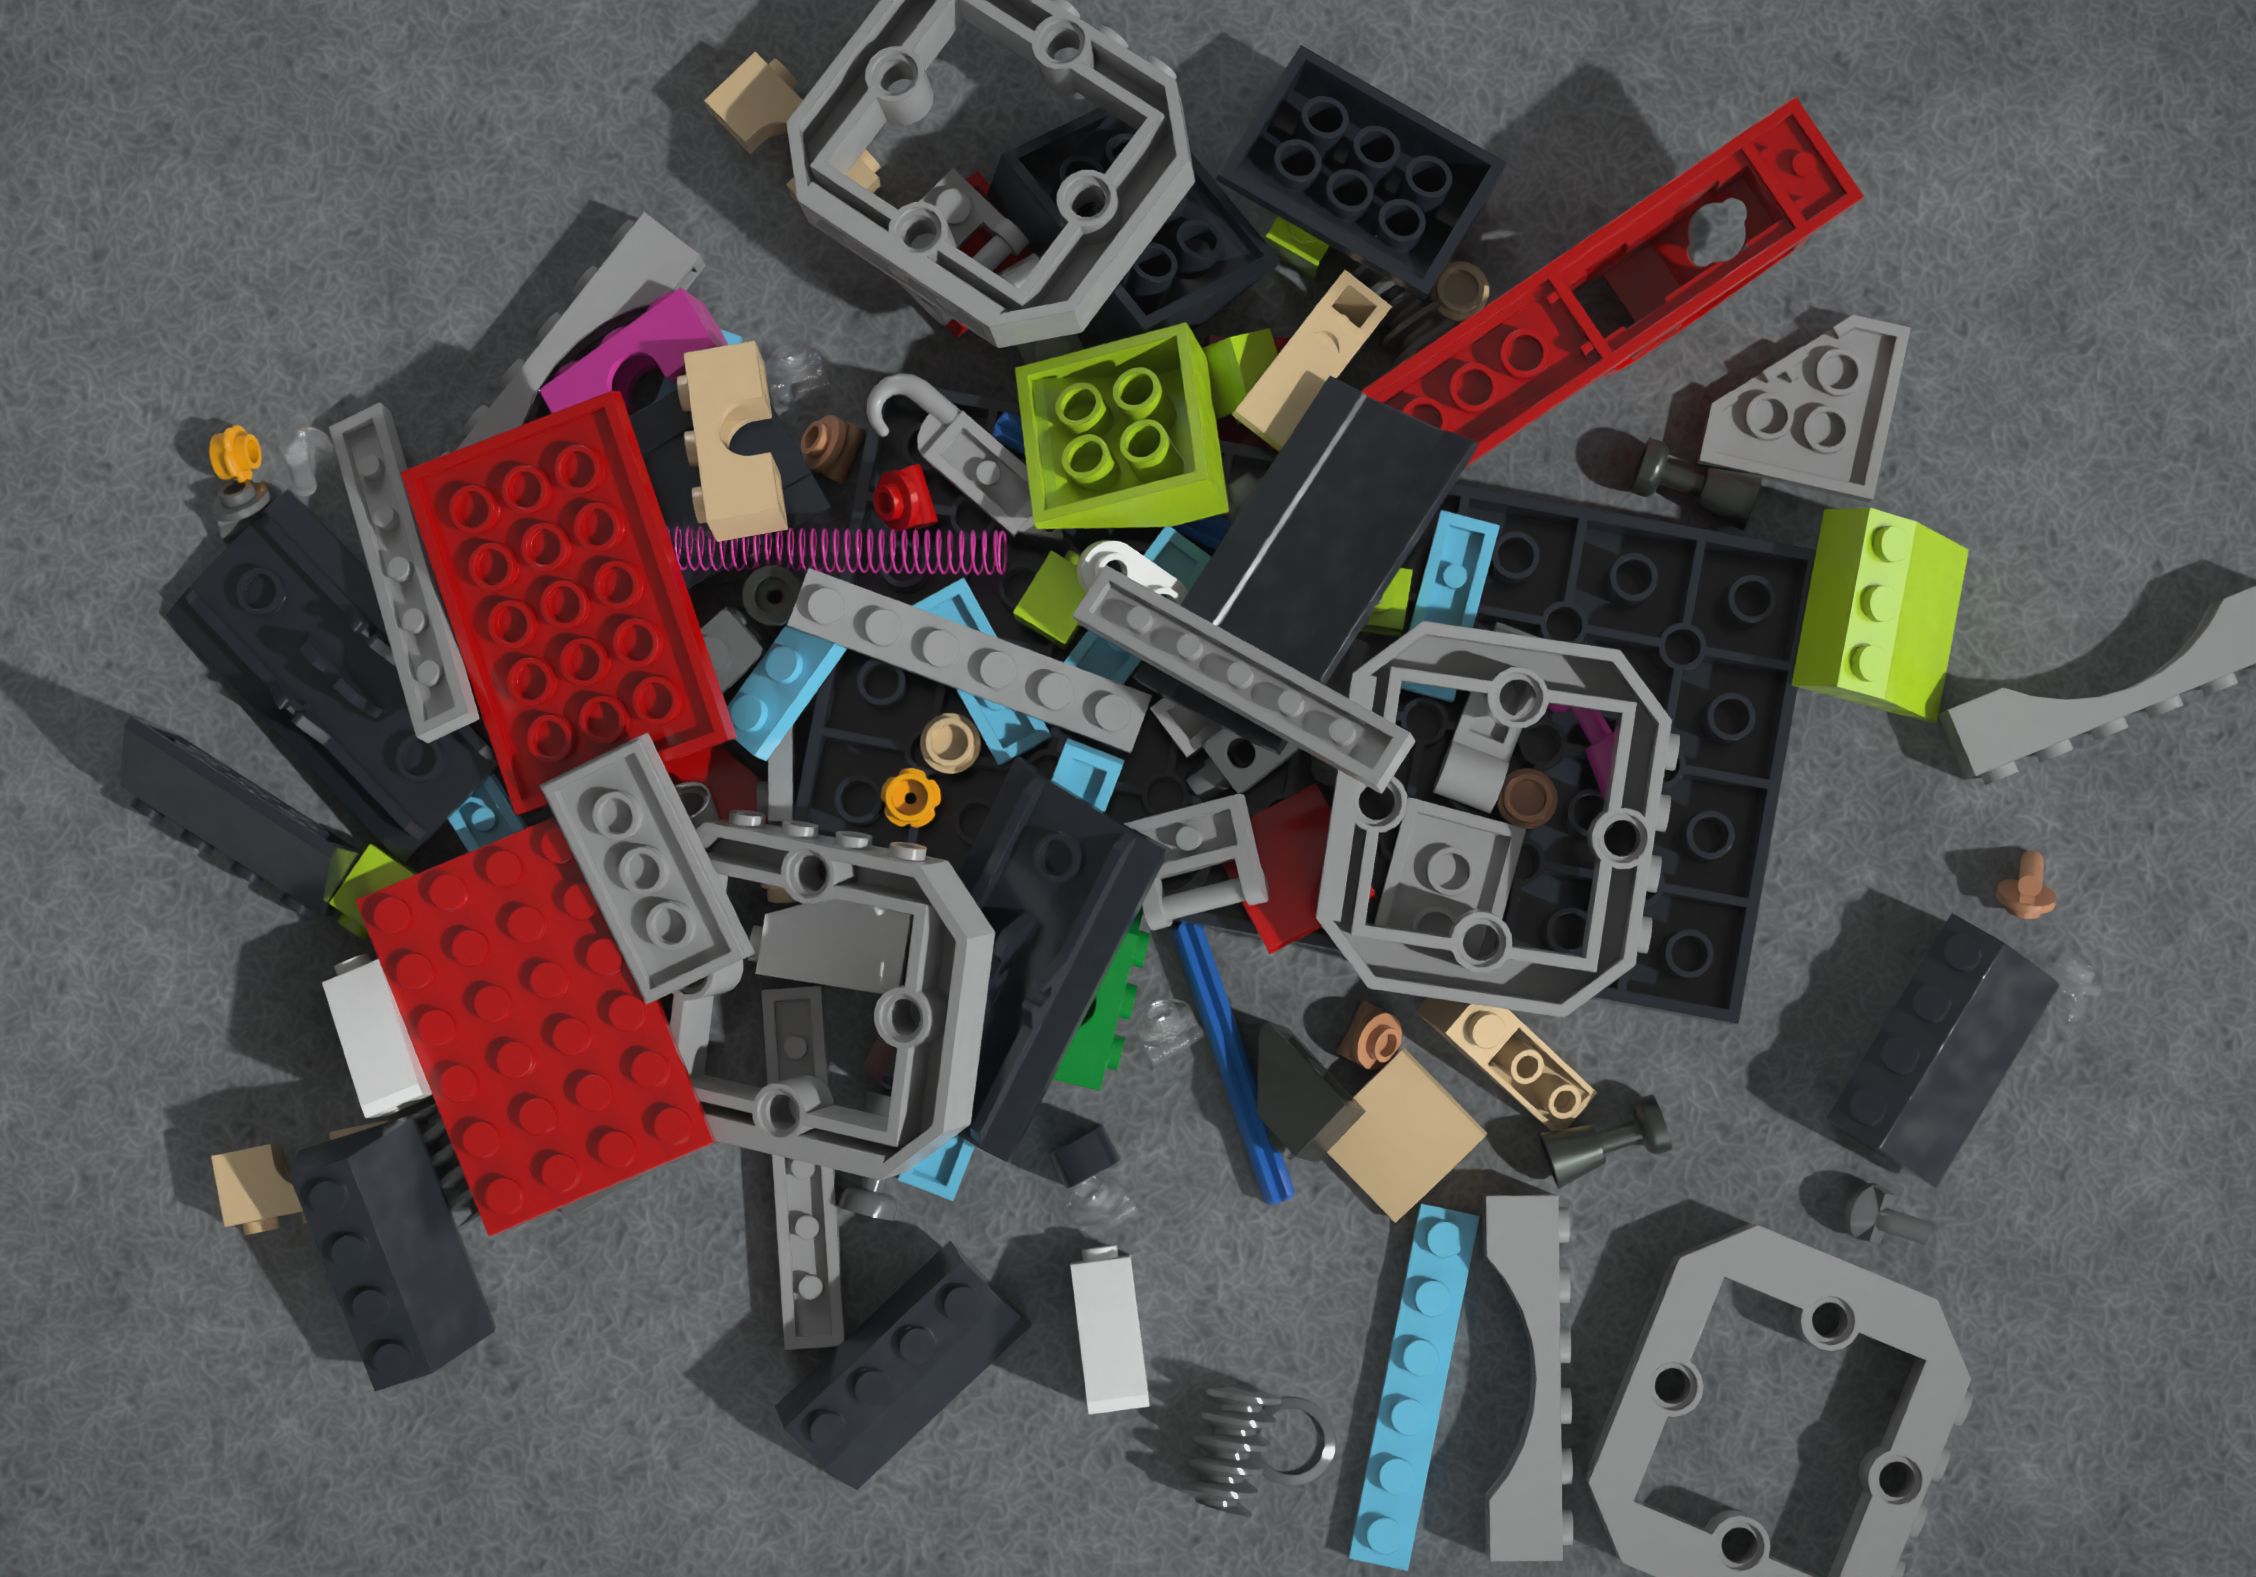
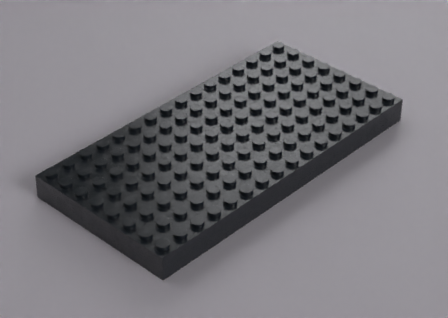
[793,377,1816,1025]

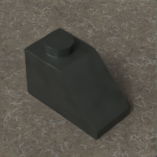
[1257,1022,1366,1163]

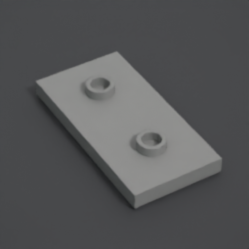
[540,733,755,1004]

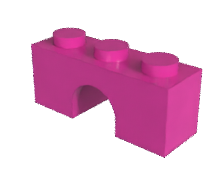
[539,288,729,416]

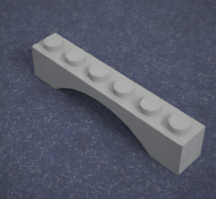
[440,212,706,457]
[1938,586,2256,785]
[1482,1194,1573,1561]

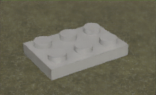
[1374,797,1526,1005]

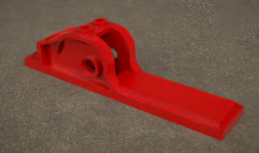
[1361,96,1864,469]

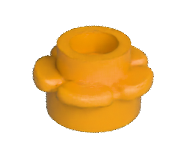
[209,425,262,483]
[881,768,941,828]

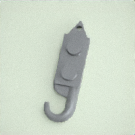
[866,373,1064,541]

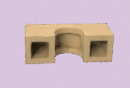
[704,52,882,204]
[677,341,788,542]
[211,1120,393,1236]

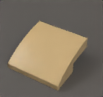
[1327,1048,1487,1223]

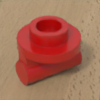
[873,464,938,531]

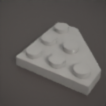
[1696,315,1911,503]

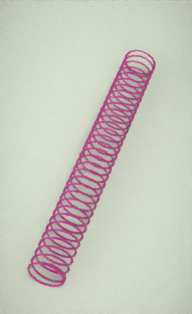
[666,526,1007,575]

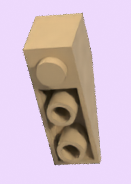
[1232,270,1392,452]
[1415,997,1597,1131]

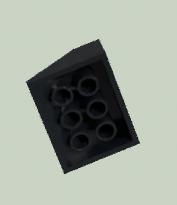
[1216,45,1507,300]
[986,107,1280,344]
[120,716,364,919]

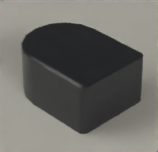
[1049,1125,1121,1189]

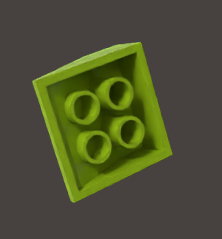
[1015,322,1229,529]
[1792,508,1969,723]

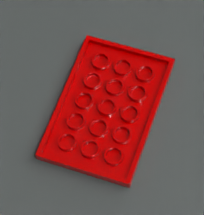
[400,391,737,815]
[355,816,717,1237]

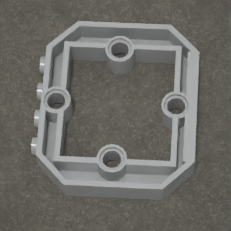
[786,0,1195,348]
[1315,621,1680,1018]
[659,810,995,1180]
[1583,1223,1973,1577]

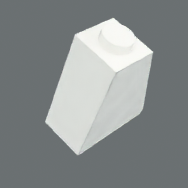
[748,899,914,994]
[322,953,433,1118]
[1071,1245,1149,1414]

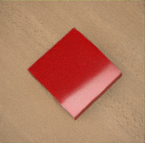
[1221,783,1377,955]

